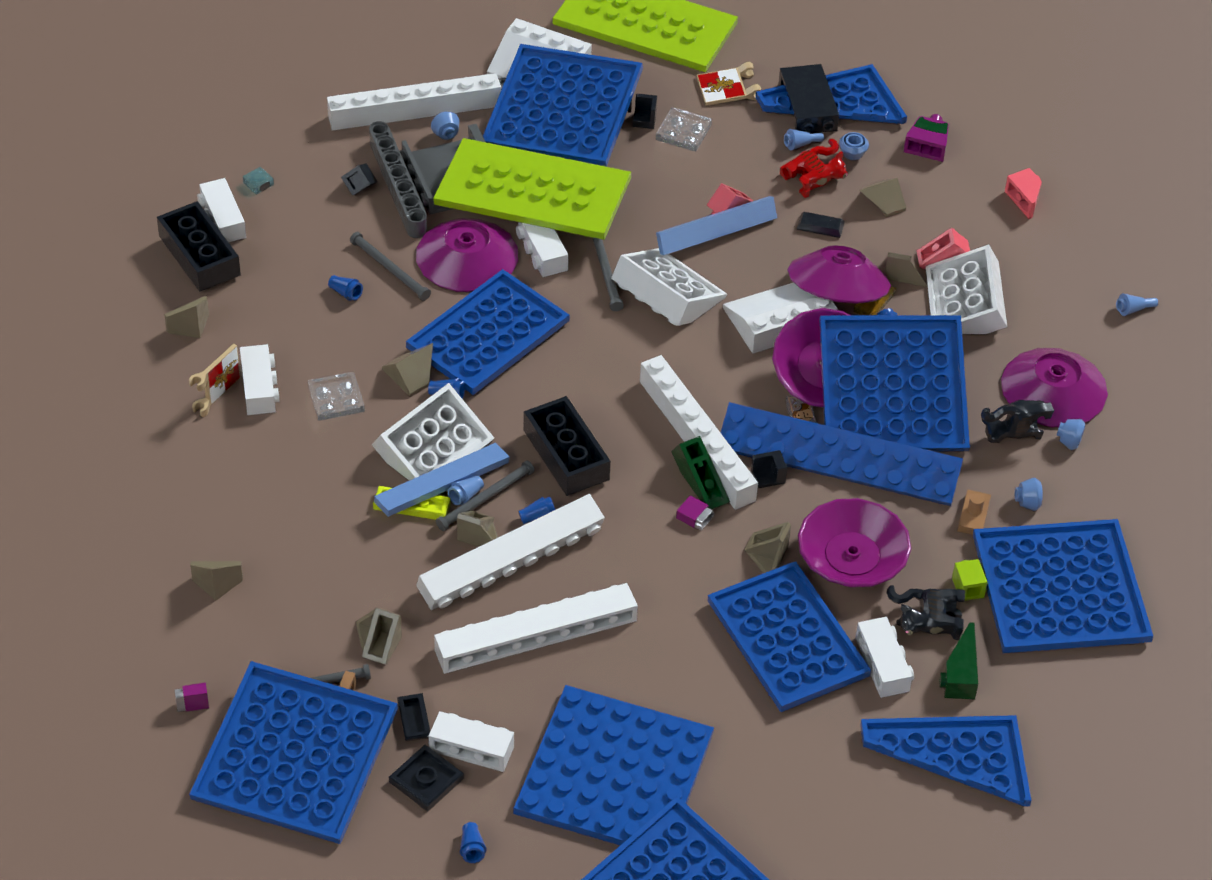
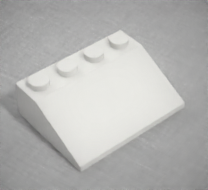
[487,18,592,79]
[926,245,1007,334]
[611,248,727,326]
[723,283,837,354]
[372,383,494,481]

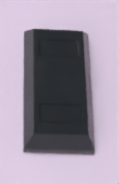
[797,212,845,238]
[397,693,430,741]

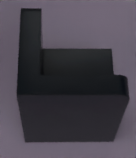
[633,94,657,129]
[341,163,378,196]
[751,450,787,488]

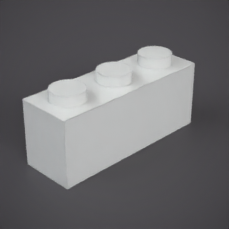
[197,178,246,242]
[516,222,568,277]
[240,344,280,415]
[855,617,914,698]
[429,711,514,772]

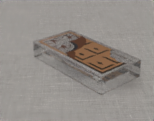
[785,396,817,423]

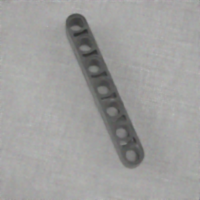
[369,121,427,238]

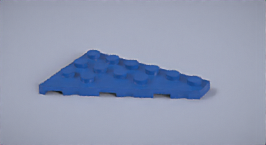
[755,64,907,124]
[860,715,1032,807]

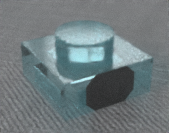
[242,167,274,194]

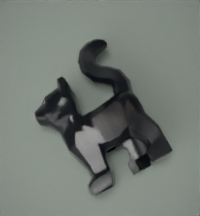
[981,399,1054,443]
[886,585,965,640]

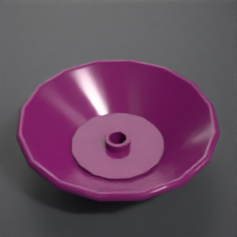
[416,218,518,292]
[787,245,891,304]
[772,308,849,408]
[1001,348,1108,427]
[798,498,912,587]

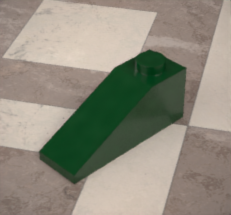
[671,436,730,510]
[939,622,978,700]

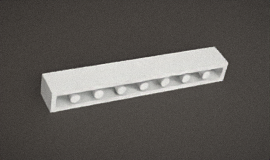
[327,73,501,131]
[640,355,758,510]
[416,494,605,610]
[434,583,638,674]

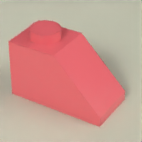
[1005,168,1042,219]
[707,183,753,214]
[916,227,970,269]

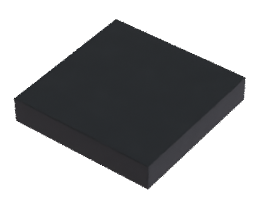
[389,744,464,812]

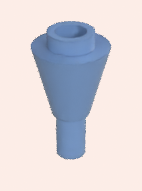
[784,129,824,151]
[1116,293,1158,316]

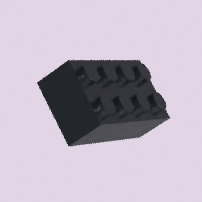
[157,201,241,292]
[523,396,611,496]

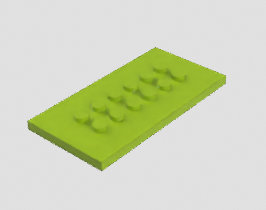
[553,0,738,73]
[433,138,631,240]

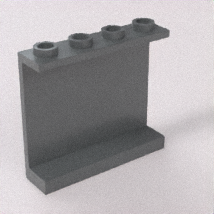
[400,124,485,215]

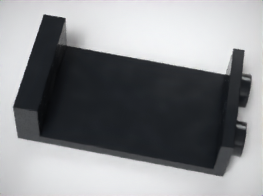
[778,64,839,134]

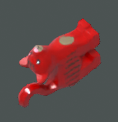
[780,139,848,198]

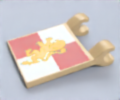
[696,62,761,106]
[189,344,241,417]

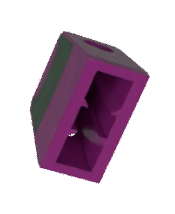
[904,114,949,162]

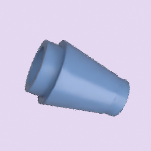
[448,475,484,505]

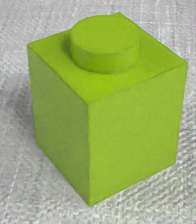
[952,559,987,601]

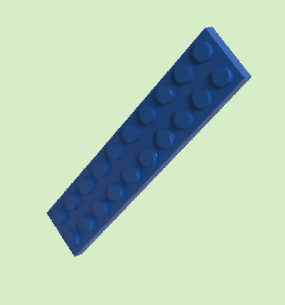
[720,402,963,506]

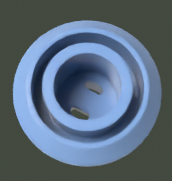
[431,111,460,140]
[839,132,869,160]
[1056,419,1086,450]
[1014,478,1043,511]

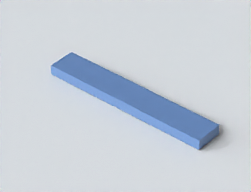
[656,196,777,255]
[374,443,509,517]

